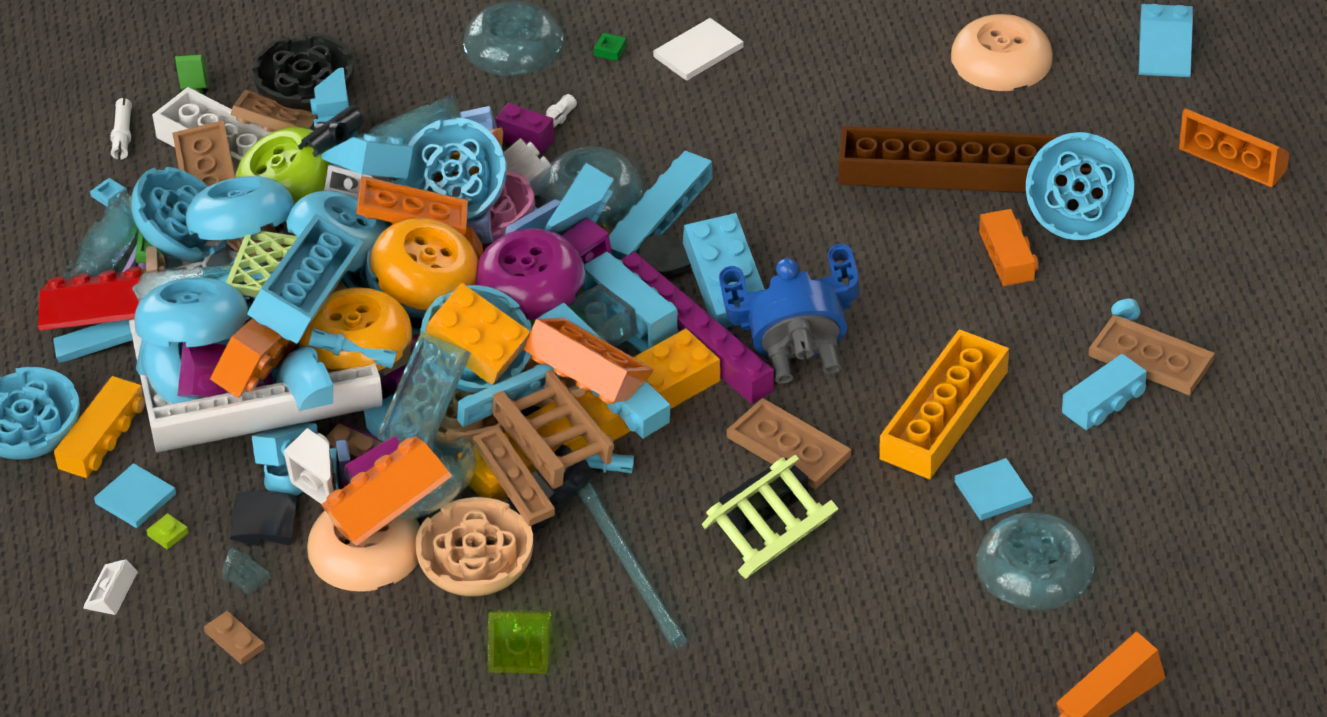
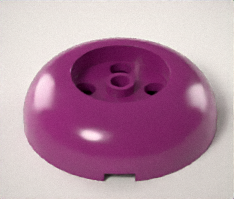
[476,228,585,320]

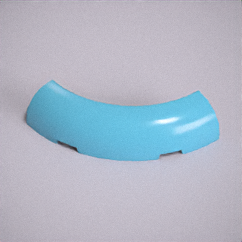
[275,346,333,411]

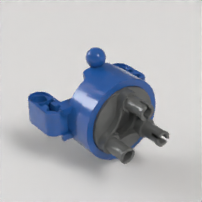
[719,244,860,384]

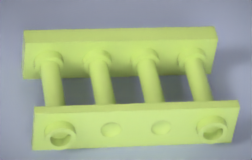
[702,455,838,579]

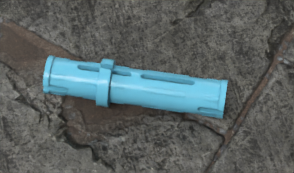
[308,328,397,369]

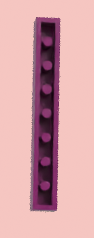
[620,252,774,404]

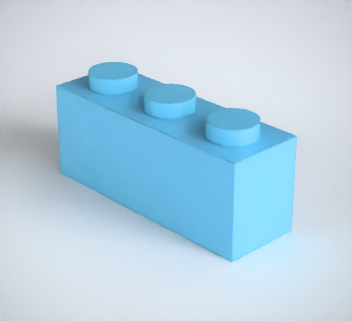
[1062,354,1147,430]

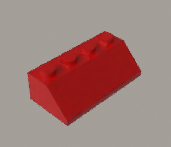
[38,267,152,331]

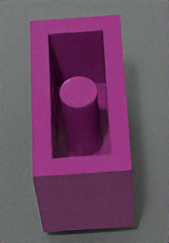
[495,103,555,155]

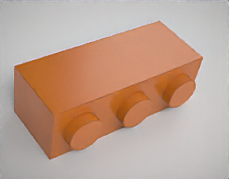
[979,209,1038,286]

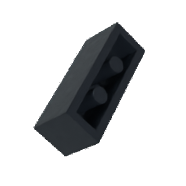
[503,444,593,533]
[719,457,808,535]

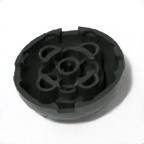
[252,33,354,111]

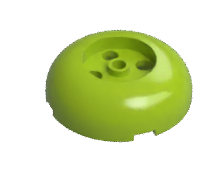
[236,127,334,205]

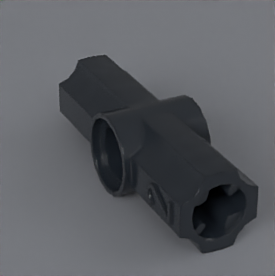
[298,107,364,157]

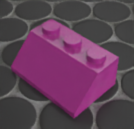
[177,342,273,399]

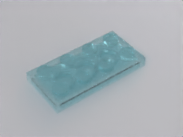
[377,332,471,448]

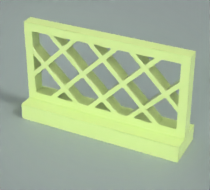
[226,231,297,297]

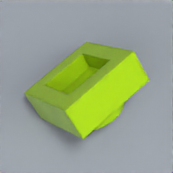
[147,513,188,550]

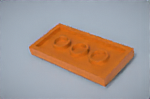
[356,176,468,235]

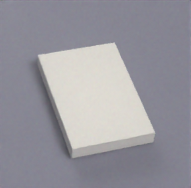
[653,18,743,81]

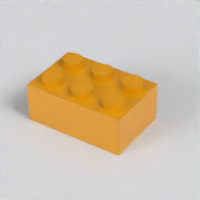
[424,283,530,385]

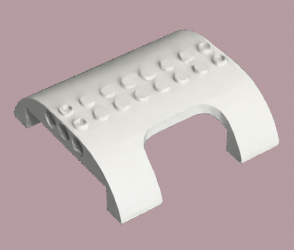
[129,281,382,453]

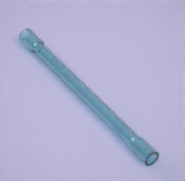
[577,481,687,649]

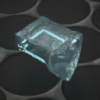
[222,548,270,595]

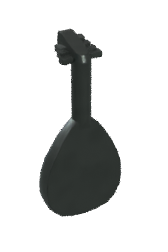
[639,235,691,278]

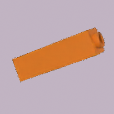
[1056,631,1166,717]

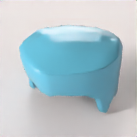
[264,464,303,496]

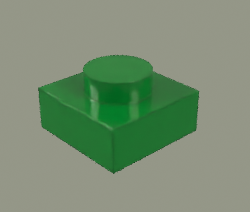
[594,33,627,61]

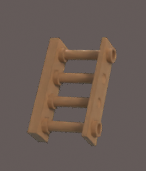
[492,370,614,489]

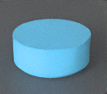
[1111,299,1140,321]

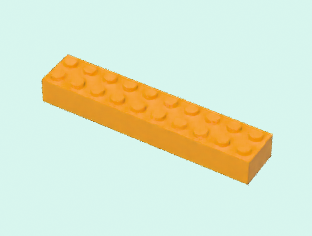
[457,329,720,501]

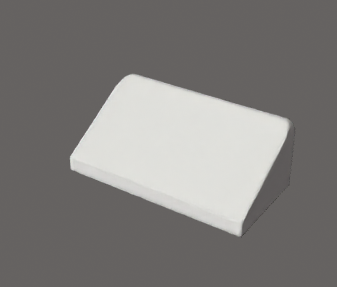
[83,559,138,615]

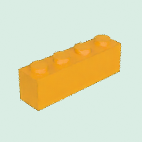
[54,376,145,478]

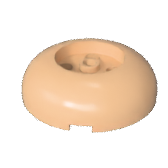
[951,14,1053,91]
[415,497,533,596]
[307,509,420,591]

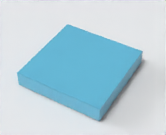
[955,458,1033,521]
[94,463,176,528]

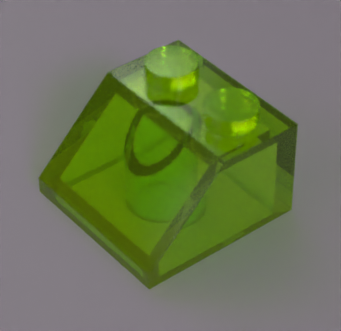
[487,609,552,674]

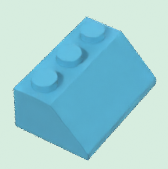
[310,68,349,127]

